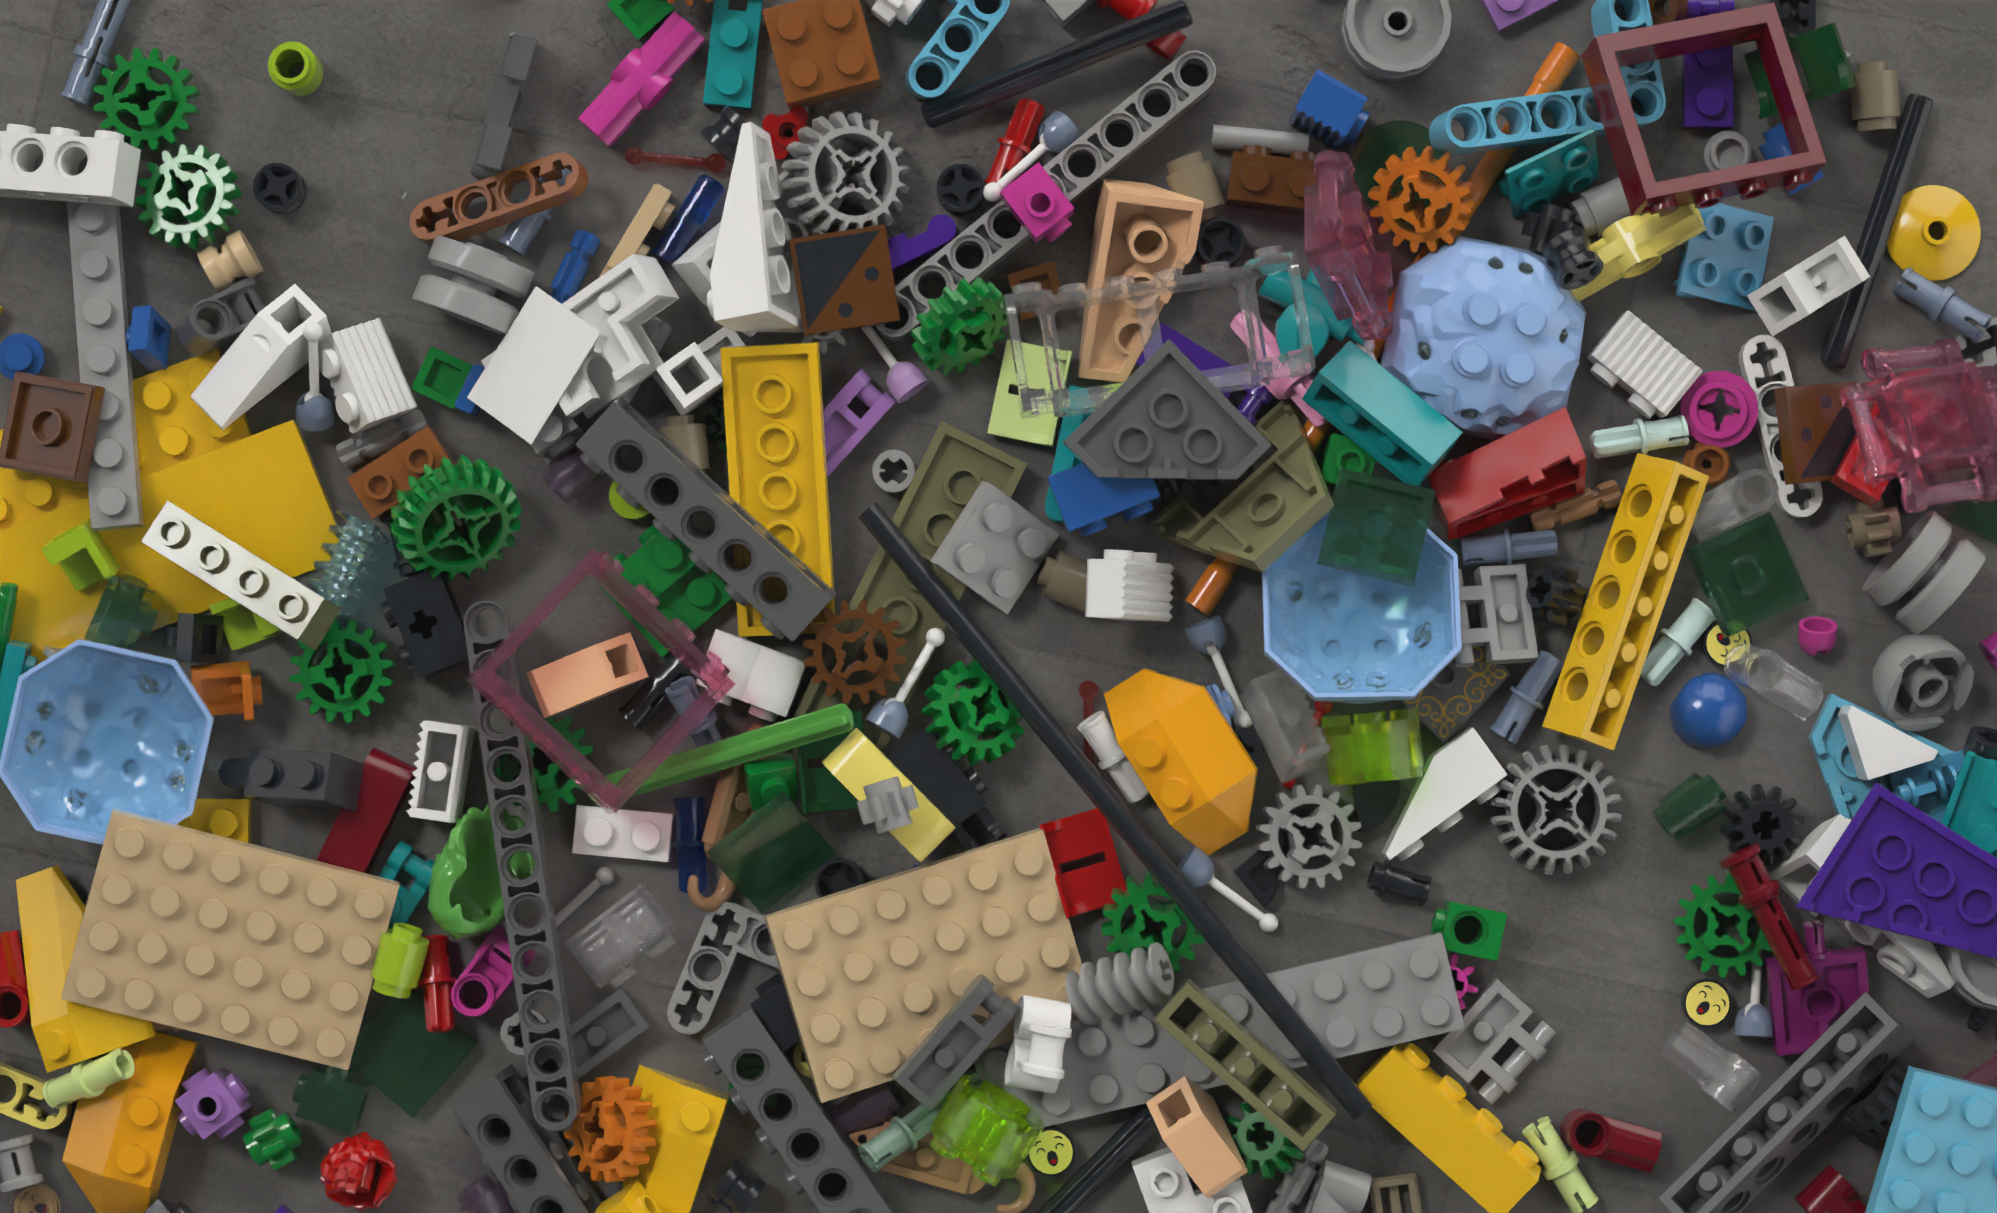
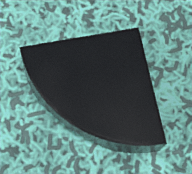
[1351,778,1401,833]
[1233,850,1281,908]

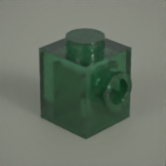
[84,574,159,650]
[292,1065,373,1134]

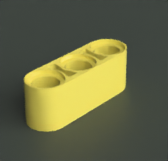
[822,728,955,862]

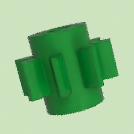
[243,1108,304,1171]

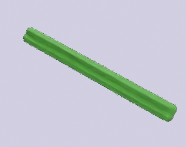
[588,703,854,806]

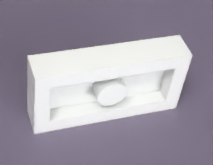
[572,805,674,862]

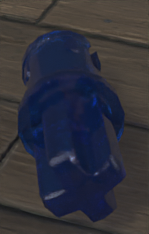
[651,174,724,265]
[672,797,707,893]

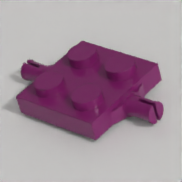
[1766,920,1869,1056]

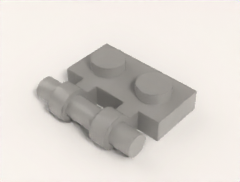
[1454,564,1538,668]
[1431,978,1556,1105]

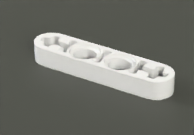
[1739,335,1823,518]

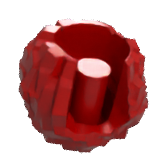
[320,1132,398,1211]

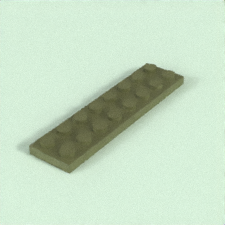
[773,421,1028,809]

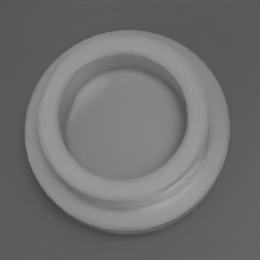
[1703,131,1752,172]

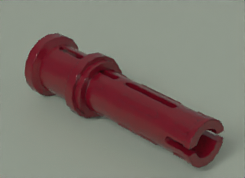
[1719,843,1820,991]

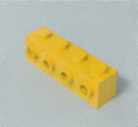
[1356,1042,1542,1213]

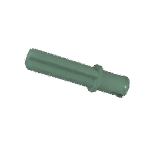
[858,1070,986,1173]

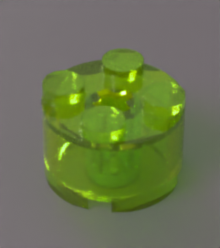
[1321,708,1424,785]
[930,1074,1044,1186]

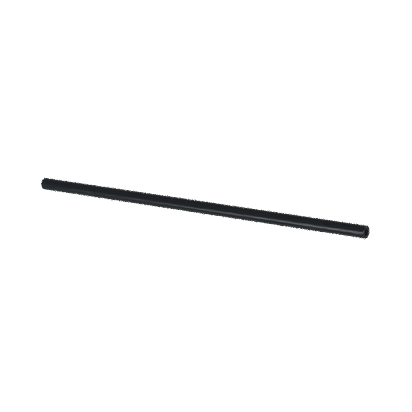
[858,502,1373,1120]

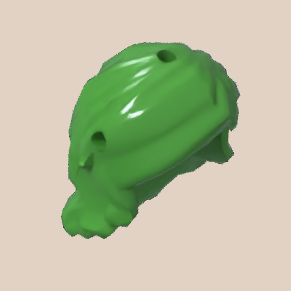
[428,804,535,939]

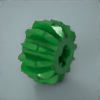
[1228,1101,1304,1179]

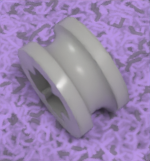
[872,449,916,494]

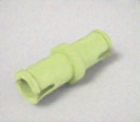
[43,1048,135,1109]
[1522,1116,1599,1213]

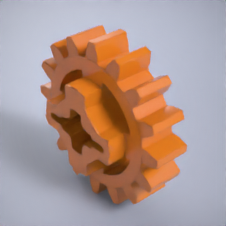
[1368,146,1475,253]
[564,1076,657,1183]

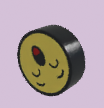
[1701,619,1752,668]
[1681,978,1732,1028]
[1027,1126,1075,1176]

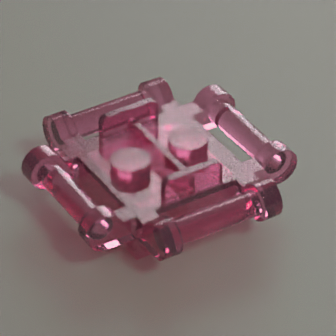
[1304,150,1393,340]
[1839,337,1997,513]

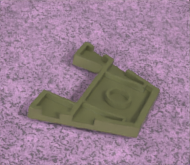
[1147,399,1334,573]

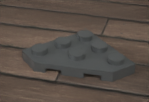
[1062,339,1271,480]

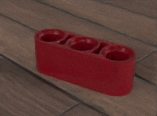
[316,747,418,874]

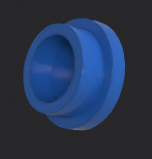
[0,333,46,380]

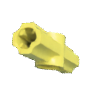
[1570,204,1706,301]

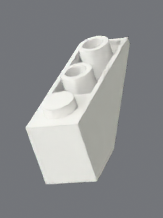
[191,284,331,431]
[1381,727,1508,861]

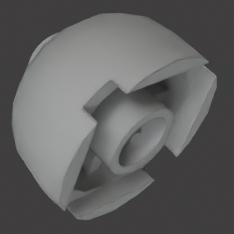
[1872,633,1974,732]

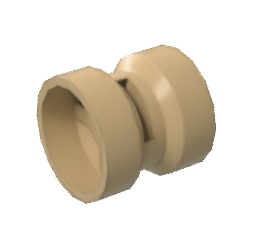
[197,230,263,293]

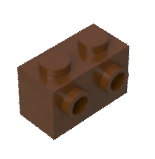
[1225,145,1330,218]

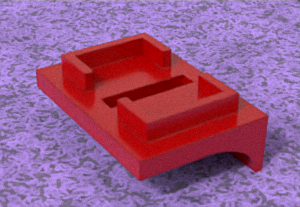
[1038,808,1127,919]

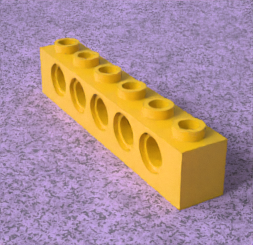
[1542,453,1709,751]

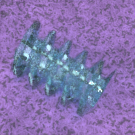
[305,509,390,616]

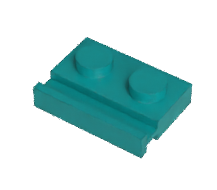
[1941,750,1997,858]

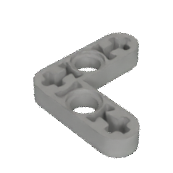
[667,901,779,1035]

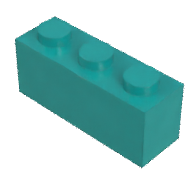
[1302,341,1463,491]

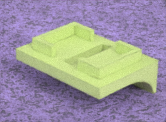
[987,339,1073,447]

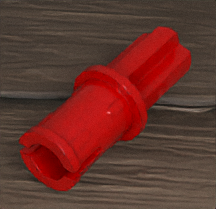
[984,98,1045,188]
[418,934,456,1033]

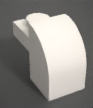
[1747,236,1870,337]
[653,327,746,415]

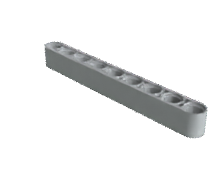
[875,50,1216,341]

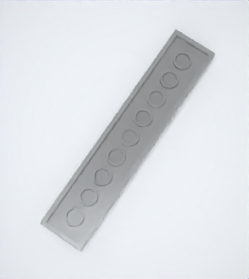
[974,932,1465,1139]

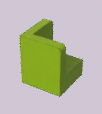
[41,518,120,591]
[209,598,284,650]

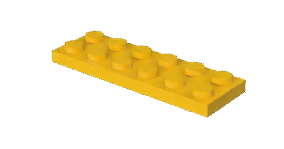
[720,342,837,637]

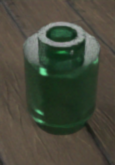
[1652,772,1726,842]

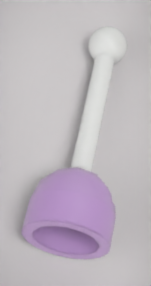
[861,326,929,403]

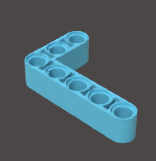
[905,0,1010,101]
[1429,0,1666,156]

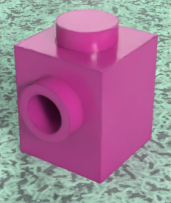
[1000,162,1075,243]

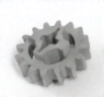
[1256,784,1362,889]

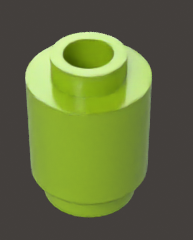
[268,41,323,96]
[371,923,429,998]

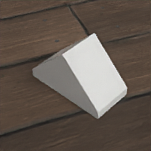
[1838,705,1938,780]

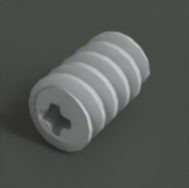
[1066,942,1174,1025]

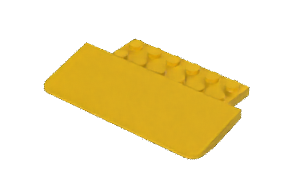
[0,349,343,665]

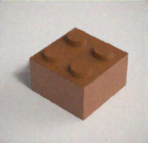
[762,0,882,111]

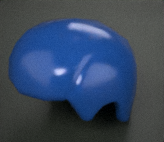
[1669,673,1748,750]

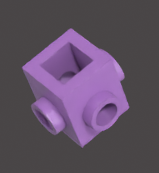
[175,1067,252,1140]

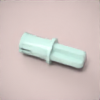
[1590,415,1689,458]
[1640,598,1718,686]

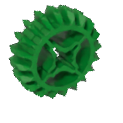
[390,454,522,583]

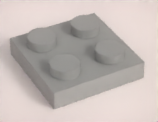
[930,481,1059,615]

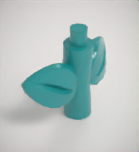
[1258,260,1372,371]

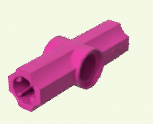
[578,11,706,148]

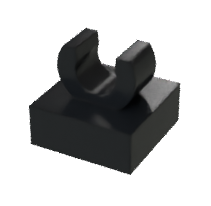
[163,613,224,664]

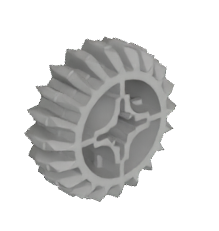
[781,111,910,235]
[1490,745,1622,875]

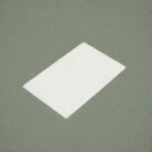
[467,286,601,445]

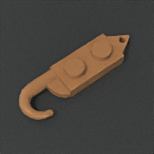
[687,723,769,912]
[849,1119,1036,1213]

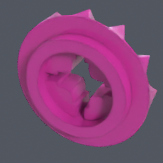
[1681,370,1759,448]

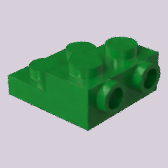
[598,525,733,658]

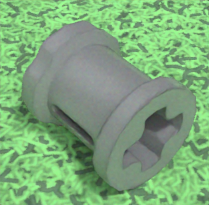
[500,1009,547,1055]
[0,1134,44,1192]

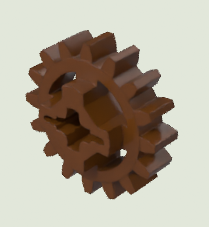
[803,600,907,704]

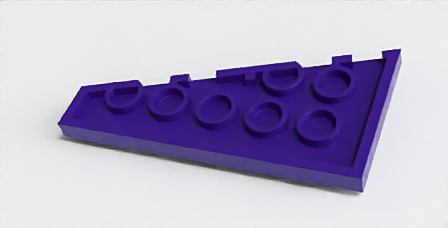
[1795,783,1997,959]

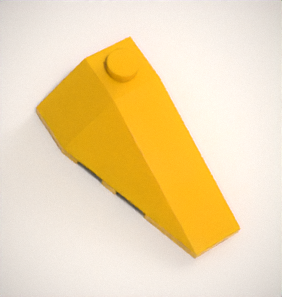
[16,865,156,1073]
[623,1064,730,1213]

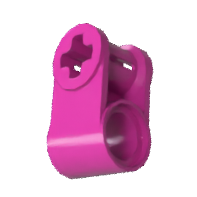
[451,924,537,1017]

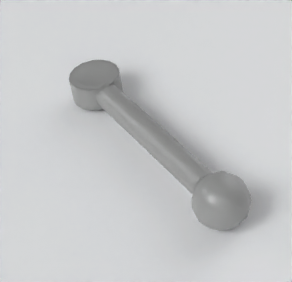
[555,866,615,927]

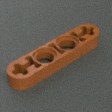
[410,152,589,246]

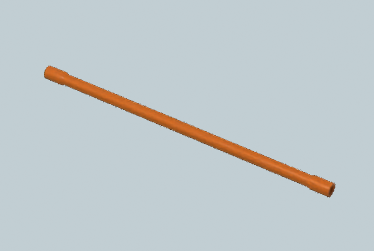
[1185,42,1581,616]

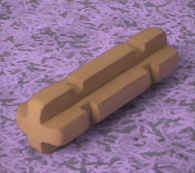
[1528,480,1622,531]

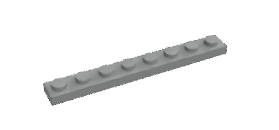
[67,157,144,532]

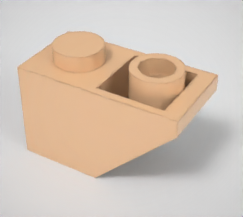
[526,632,649,718]
[1146,1076,1248,1198]

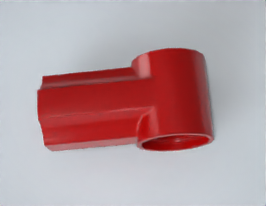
[0,930,31,1027]

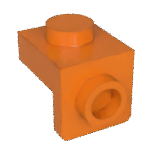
[190,661,263,721]

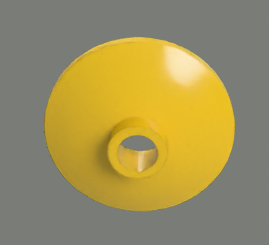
[1886,185,1981,281]

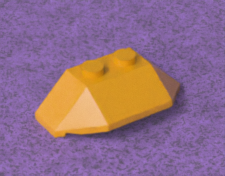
[1104,668,1258,856]
[62,1031,198,1213]

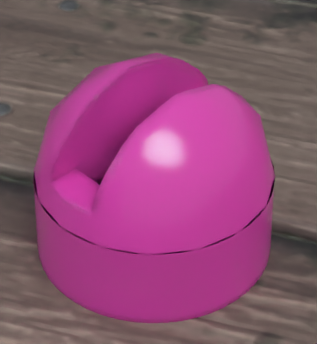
[1797,616,1838,656]

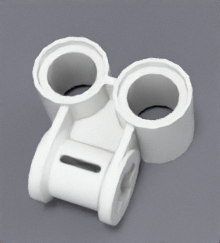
[1004,995,1072,1094]

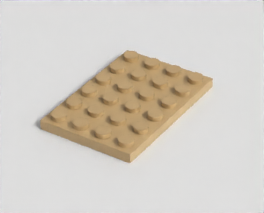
[61,808,400,1070]
[764,828,1082,1103]

